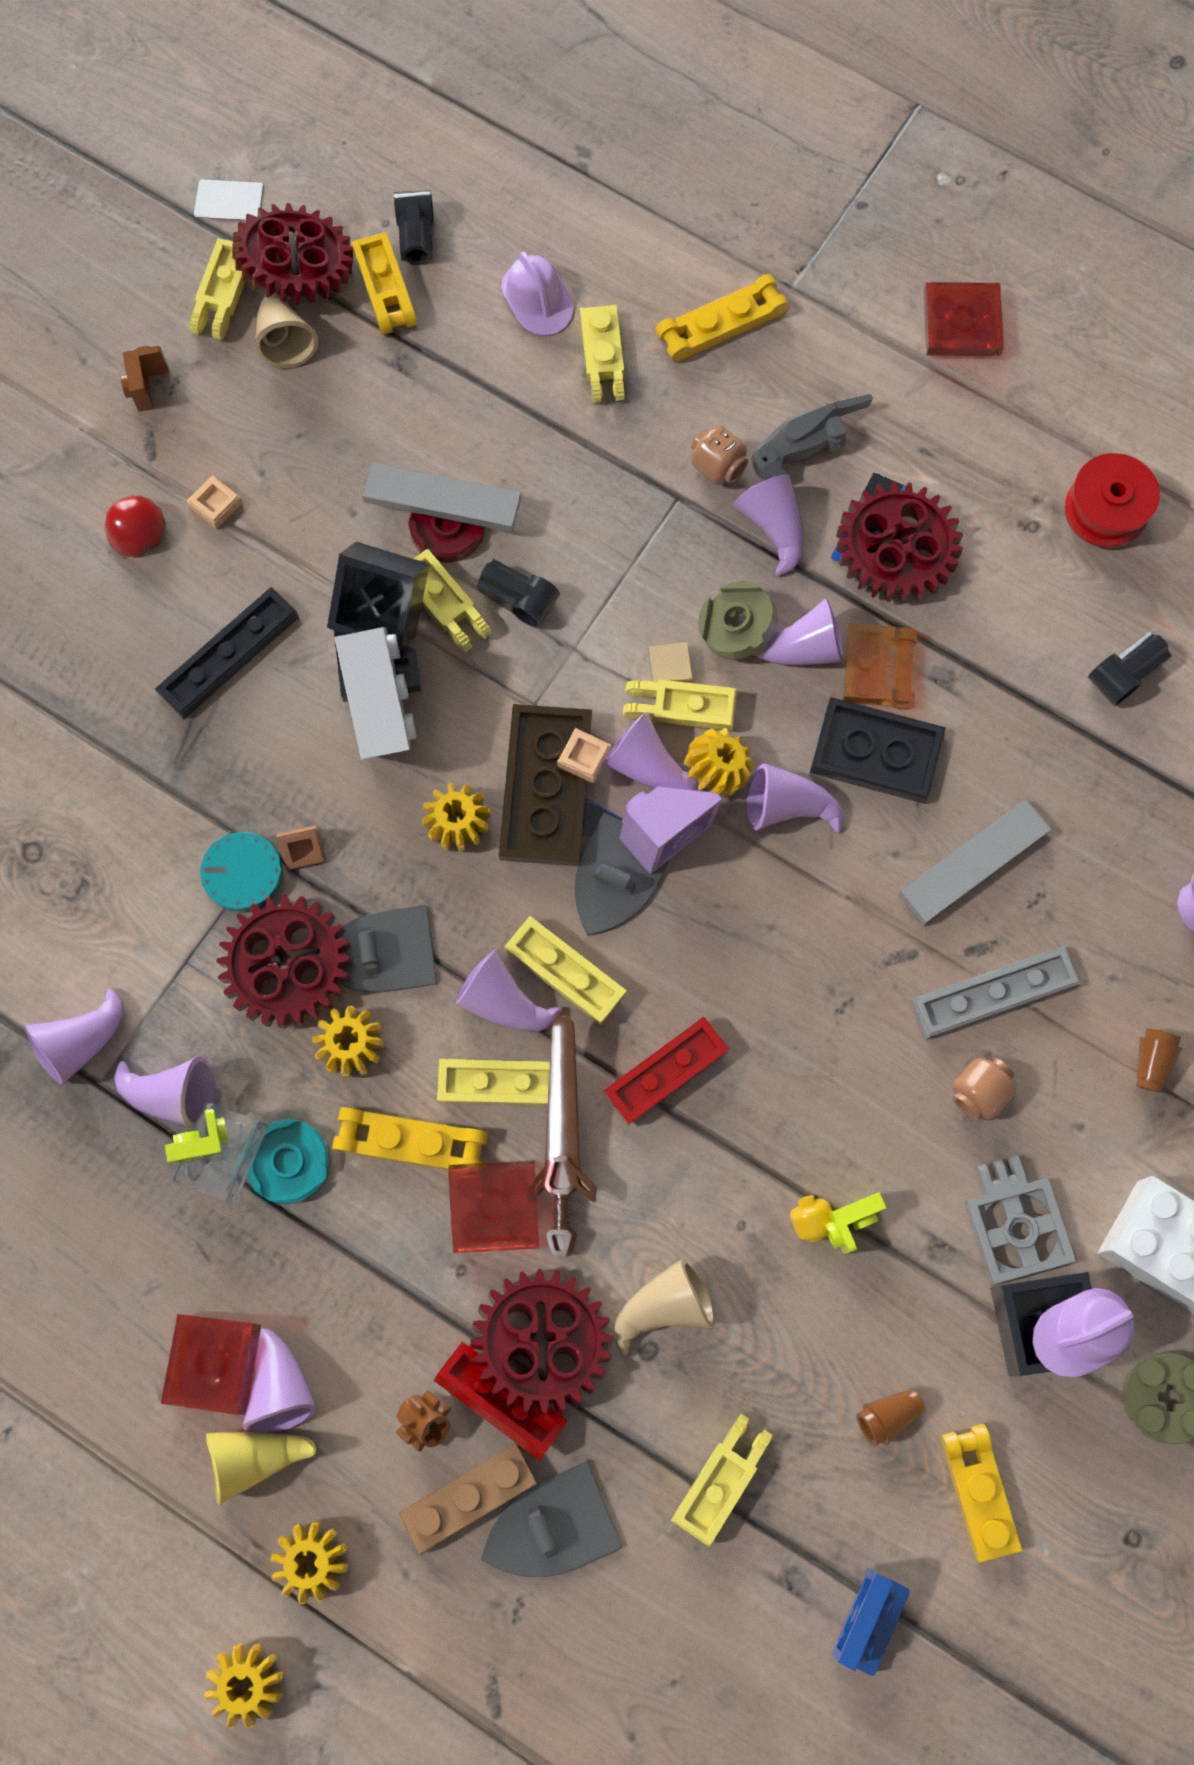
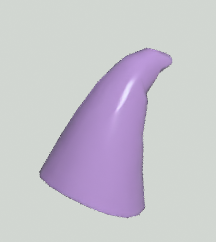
[732,474,804,576]
[756,597,843,665]
[605,712,699,790]
[746,763,843,833]
[455,948,562,1032]
[24,988,123,1085]
[114,1056,216,1128]
[237,1326,317,1432]

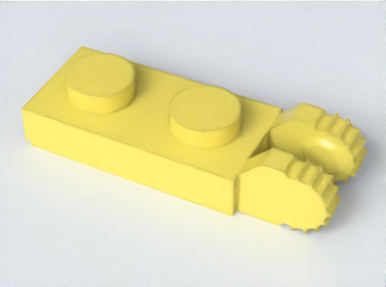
[190,238,246,340]
[580,305,625,403]
[414,549,492,652]
[623,680,737,731]
[671,1414,772,1547]

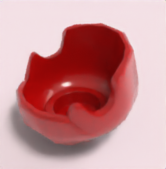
[105,495,166,557]

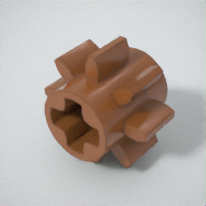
[396,1390,451,1452]

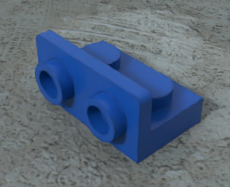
[831,1568,910,1676]

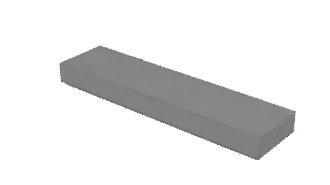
[362,462,522,533]
[898,799,1051,926]
[910,945,1081,1040]

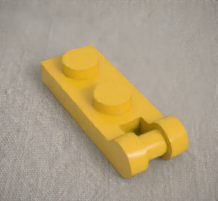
[351,232,417,335]
[941,1424,1022,1563]

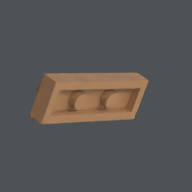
[399,1443,539,1555]

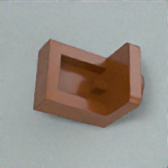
[120,346,169,411]

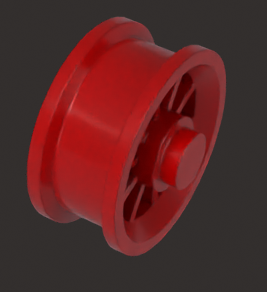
[1064,453,1160,548]

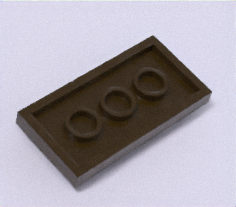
[499,704,592,866]

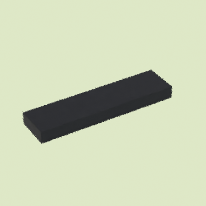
[155,587,299,720]

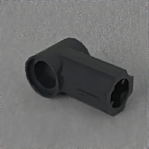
[394,190,434,265]
[477,559,560,628]
[1088,632,1172,706]

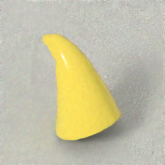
[206,1431,316,1505]

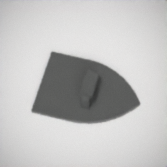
[575,812,670,936]
[314,905,437,993]
[481,1461,622,1577]

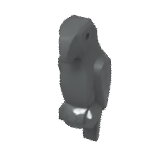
[751,394,873,480]

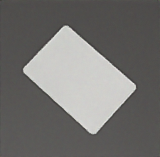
[194,179,263,220]

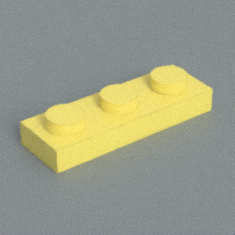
[504,916,627,1025]
[437,1059,550,1106]

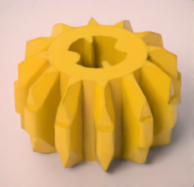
[683,728,755,797]
[422,782,491,852]
[312,1006,385,1078]
[270,1522,349,1604]
[204,1643,284,1729]

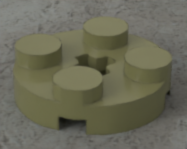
[698,581,778,659]
[1122,1353,1194,1444]

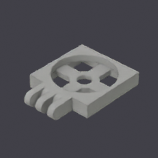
[964,1155,1076,1285]

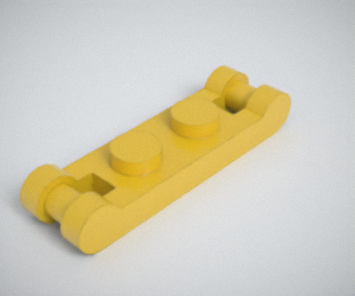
[655,274,790,362]
[332,1107,489,1175]

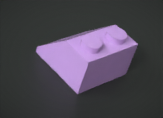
[619,786,722,874]

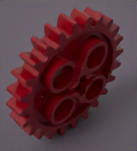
[232,203,354,304]
[836,481,963,603]
[216,894,353,1029]
[470,1269,613,1417]

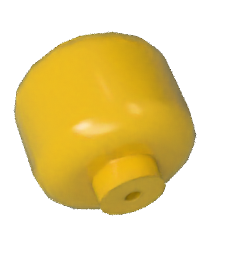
[790,1195,833,1242]

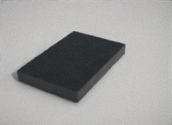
[809,697,946,804]

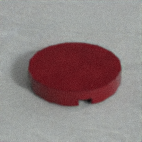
[408,512,485,563]

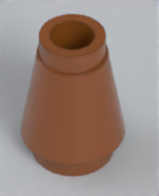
[1136,1028,1182,1093]
[856,1388,926,1446]

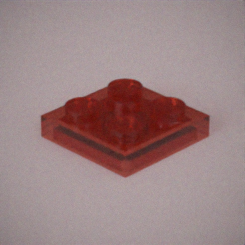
[924,282,1004,356]
[448,1160,539,1253]
[161,1314,261,1415]

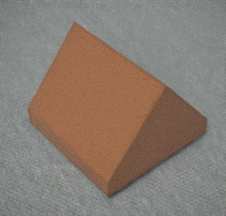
[277,825,326,870]

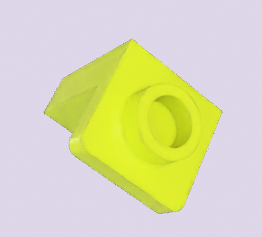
[165,1109,228,1165]
[825,1192,886,1255]

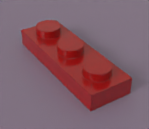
[603,1016,729,1126]
[434,1342,568,1461]

